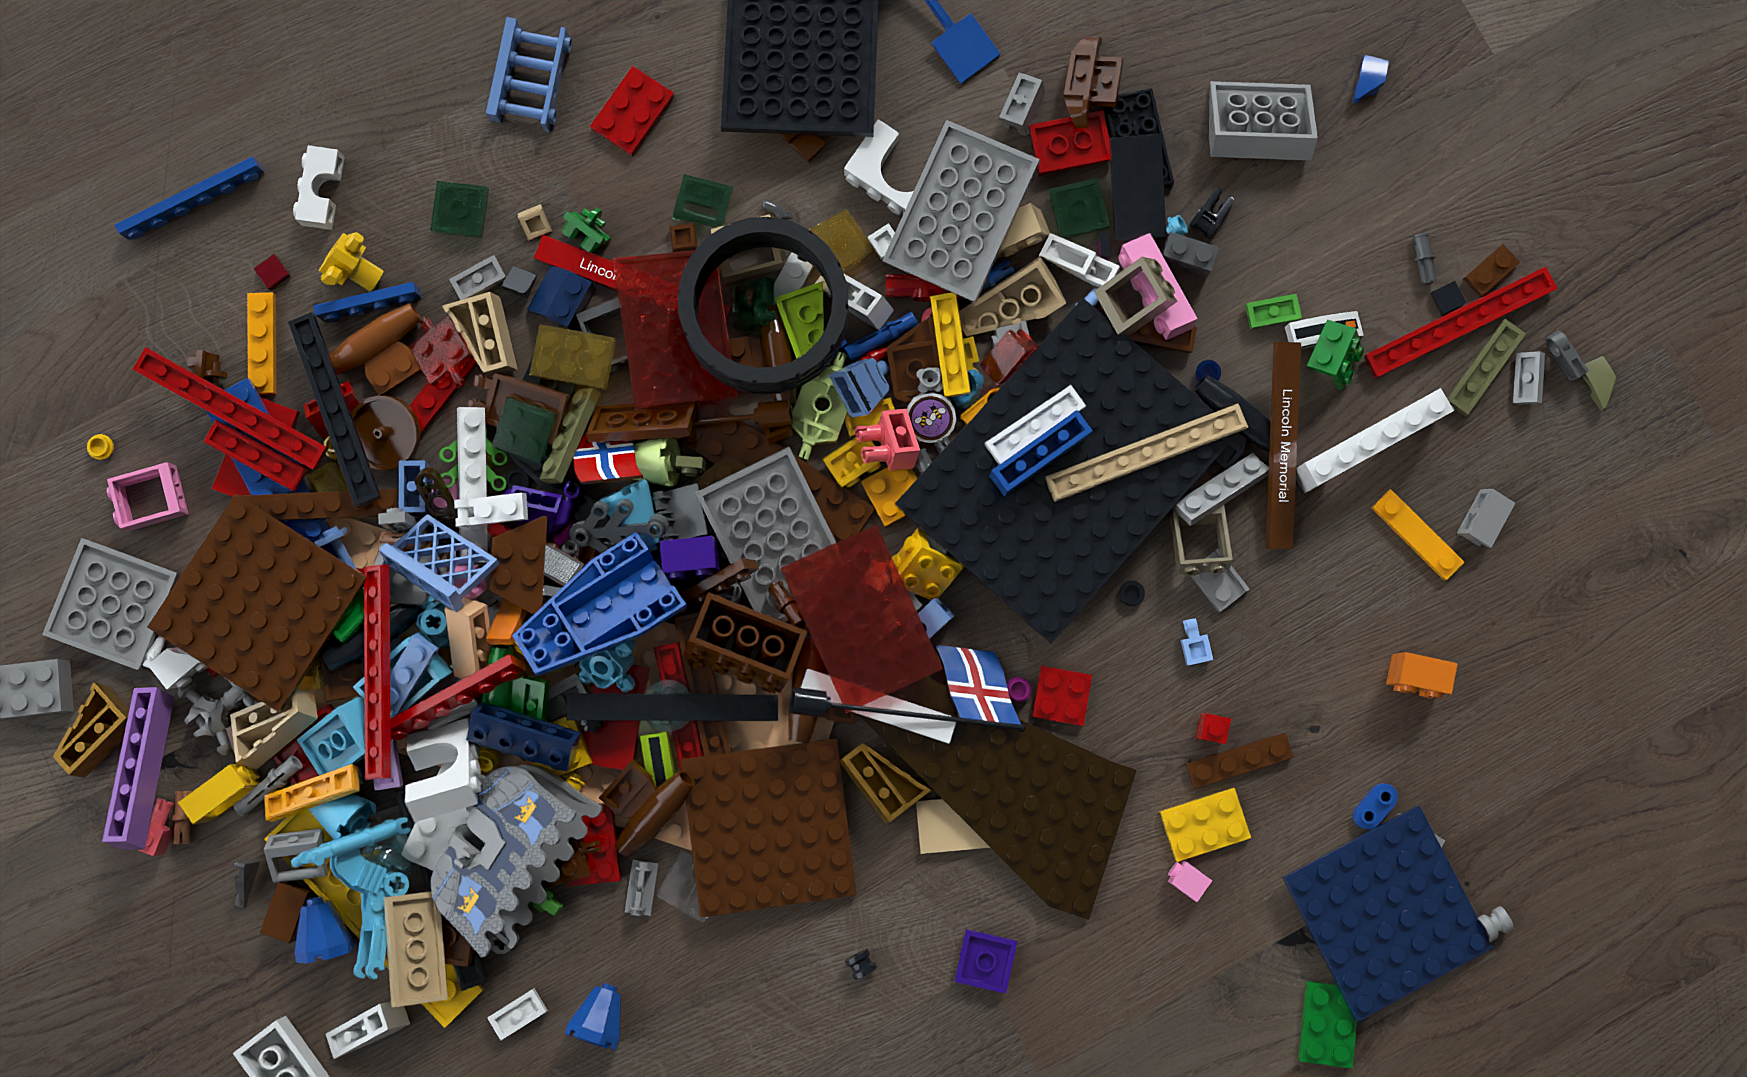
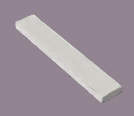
[801,669,956,743]

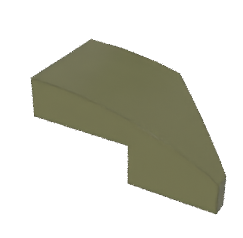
[1582,356,1616,412]

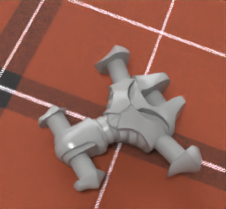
[177,678,261,756]

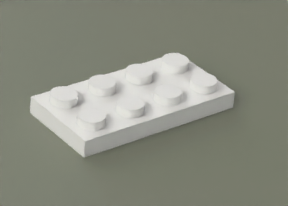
[400,762,487,870]

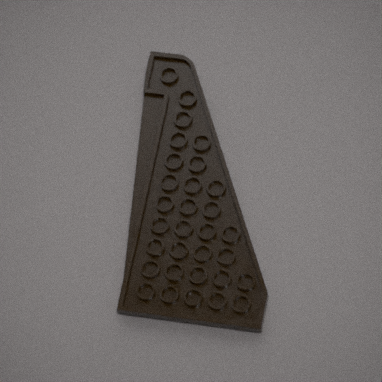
[838,645,1137,920]

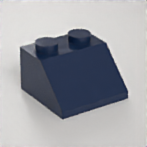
[527,265,596,333]

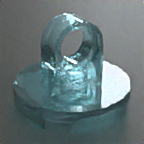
[361,834,412,878]

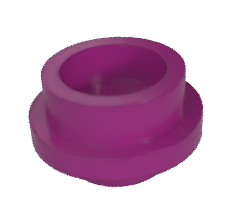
[1007,677,1031,703]

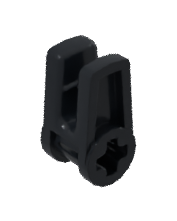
[1189,187,1236,239]

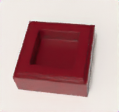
[253,254,291,290]

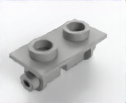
[625,860,659,916]

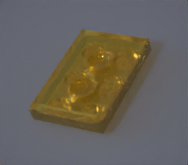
[530,324,616,389]

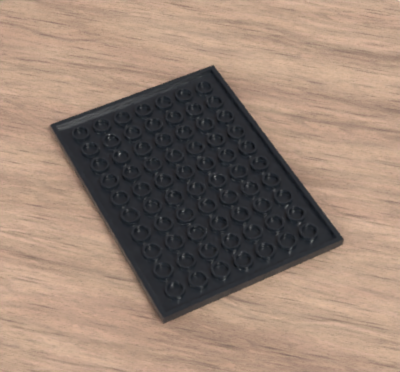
[895,298,1239,644]

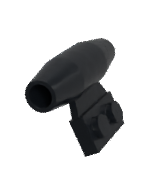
[1193,375,1271,470]
[320,604,421,674]

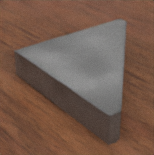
[234,859,260,908]

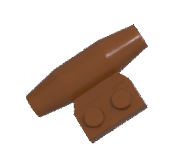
[329,303,424,396]

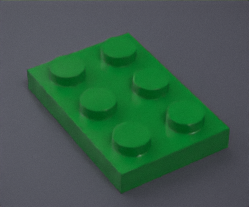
[1298,980,1357,1069]

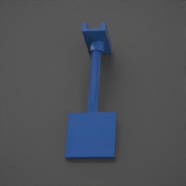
[924,0,1000,84]

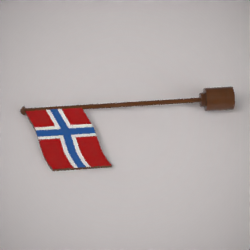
[574,400,793,485]

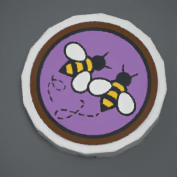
[907,391,956,443]

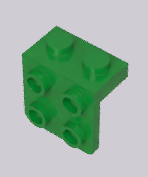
[1307,320,1364,391]

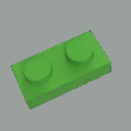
[1245,294,1302,330]

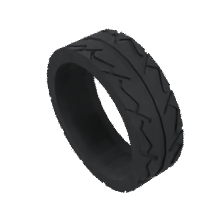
[678,217,849,394]

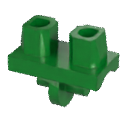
[562,208,611,253]

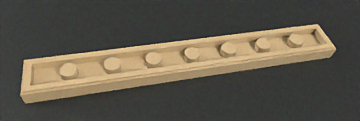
[1045,404,1248,502]

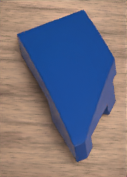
[1353,55,1389,103]

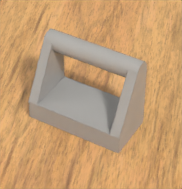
[264,828,328,883]

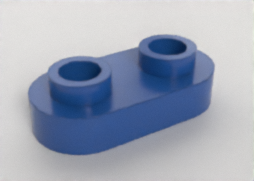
[1353,783,1398,829]

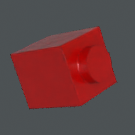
[1195,713,1231,744]

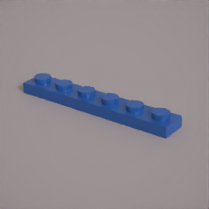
[115,156,264,240]

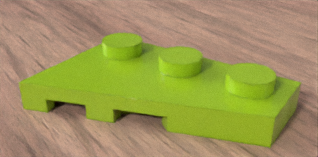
[775,281,824,359]

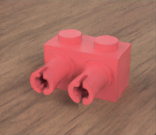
[855,409,920,471]
[138,798,174,856]

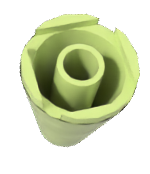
[633,437,680,487]

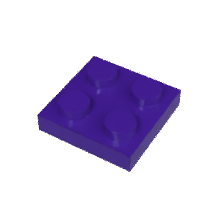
[954,929,1018,994]

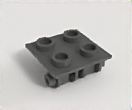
[651,483,709,541]

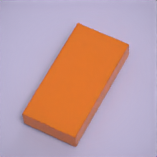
[486,599,528,645]

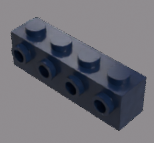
[466,701,581,771]

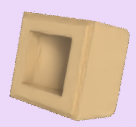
[518,204,552,241]

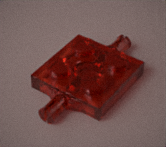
[409,316,474,388]

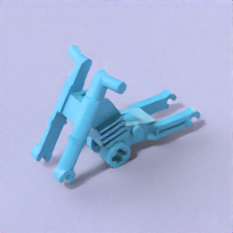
[291,817,411,979]

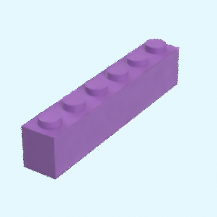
[102,687,175,850]

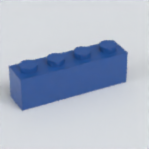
[989,410,1093,497]

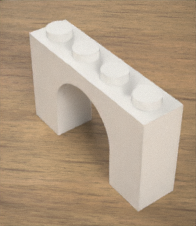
[844,119,914,215]
[405,718,481,822]

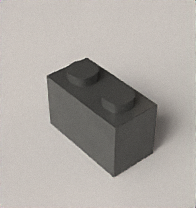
[1161,232,1219,278]

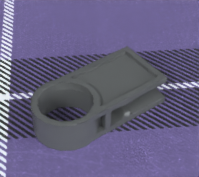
[1545,331,1589,382]

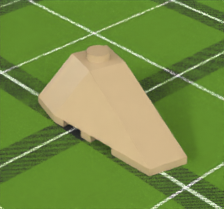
[959,256,1066,336]

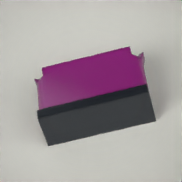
[1097,233,1111,261]

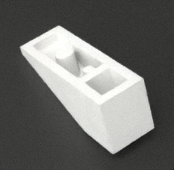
[815,274,894,330]
[326,1002,410,1059]

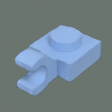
[1181,618,1213,665]

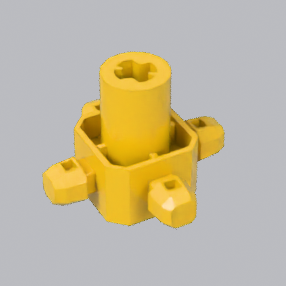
[319,232,384,292]

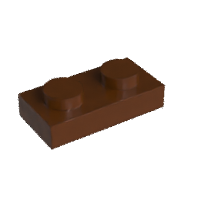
[1463,244,1520,297]

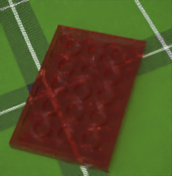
[613,250,738,410]
[780,525,943,713]

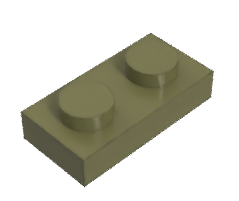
[676,456,707,478]

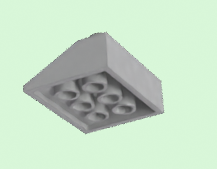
[1209,81,1318,160]

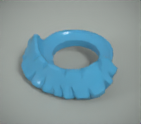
[949,369,984,409]

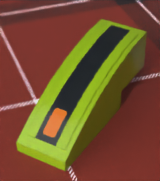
[640,732,675,788]

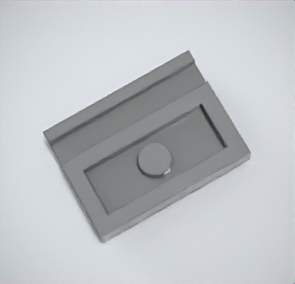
[1191,549,1250,612]

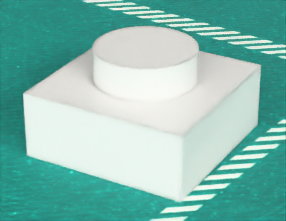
[867,223,895,260]

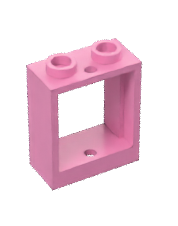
[107,462,189,531]

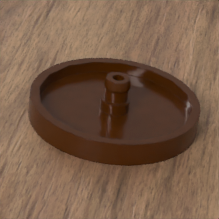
[351,395,421,470]

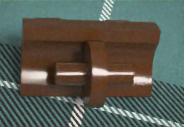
[187,350,227,387]

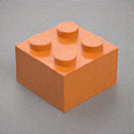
[1386,652,1458,699]

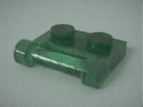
[673,174,733,228]

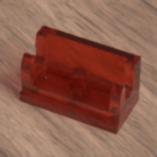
[980,329,1039,385]

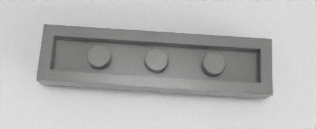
[1174,453,1269,526]

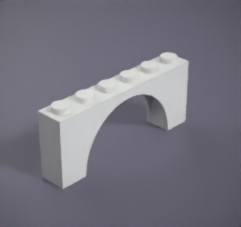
[1296,388,1454,493]

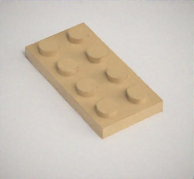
[384,892,447,1007]

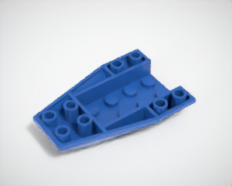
[512,532,687,676]

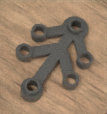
[569,499,669,553]

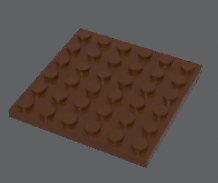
[147,494,366,712]
[681,738,857,918]

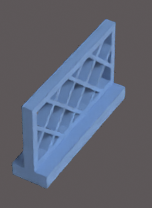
[379,514,499,613]

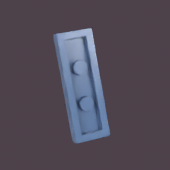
[390,633,439,714]

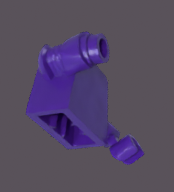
[503,481,580,539]

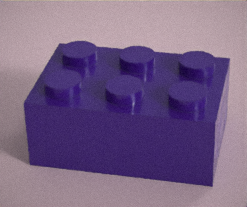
[660,536,721,583]

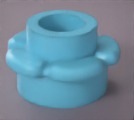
[1166,215,1188,235]

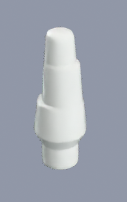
[142,636,166,669]

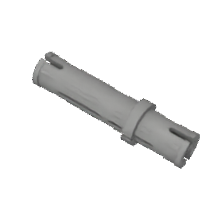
[233,755,303,817]

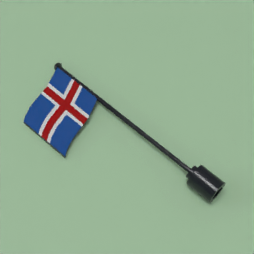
[790,645,1026,733]

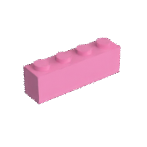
[1119,233,1198,340]

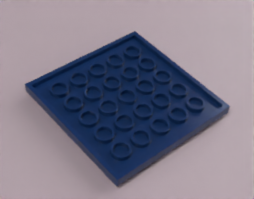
[1282,806,1493,1022]

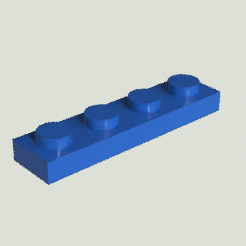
[313,282,421,322]

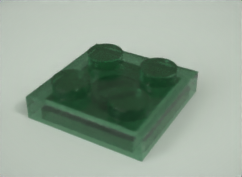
[1048,178,1110,239]
[430,181,489,238]
[492,397,557,463]

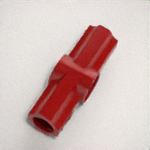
[885,274,962,302]

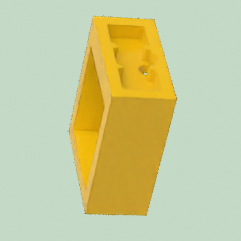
[178,764,260,824]

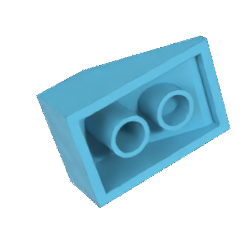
[353,632,453,718]
[297,696,365,776]

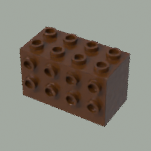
[683,593,807,694]

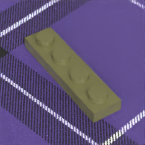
[1447,319,1526,416]
[540,388,601,484]

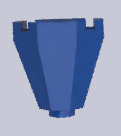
[295,896,354,963]
[565,983,621,1051]

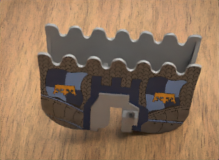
[431,764,603,957]

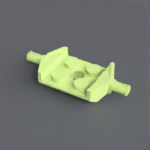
[790,351,847,461]

